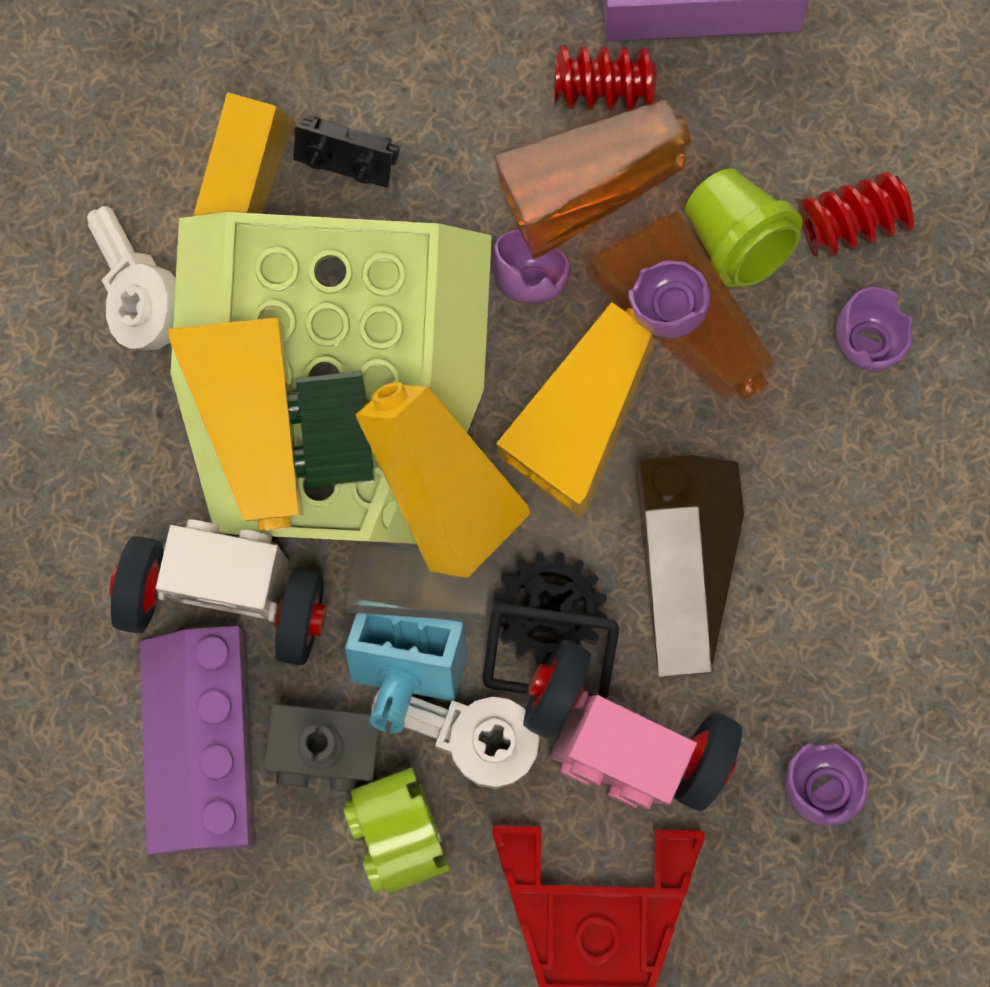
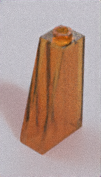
[495,99,691,259]
[587,211,775,401]

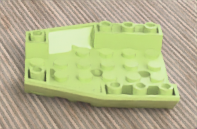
[171,212,492,544]

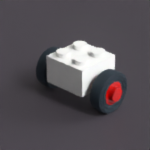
[109,520,327,665]

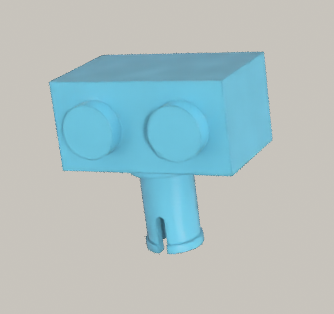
[345,604,468,734]

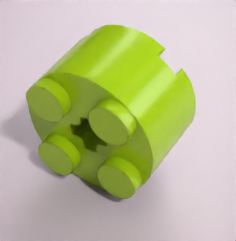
[343,767,451,895]

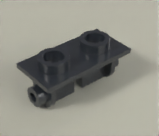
[293,116,400,188]

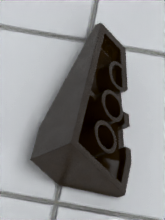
[635,455,744,678]

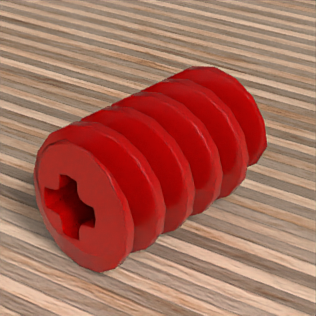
[554,45,656,112]
[798,172,914,257]

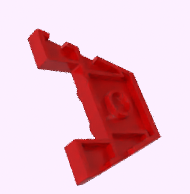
[492,826,705,987]

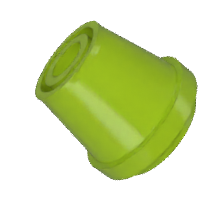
[685,168,803,287]

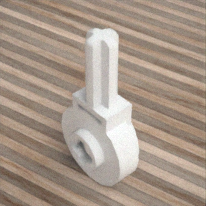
[87,206,176,351]
[371,687,539,789]

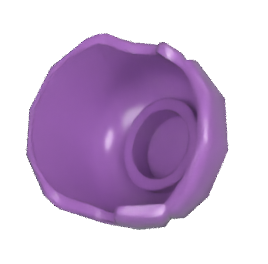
[492,229,571,304]
[628,260,711,339]
[834,286,913,371]
[785,743,869,826]

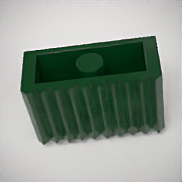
[287,371,375,489]

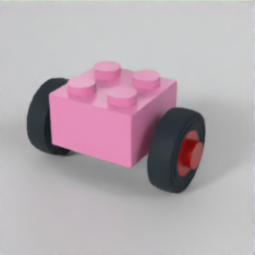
[523,640,742,811]

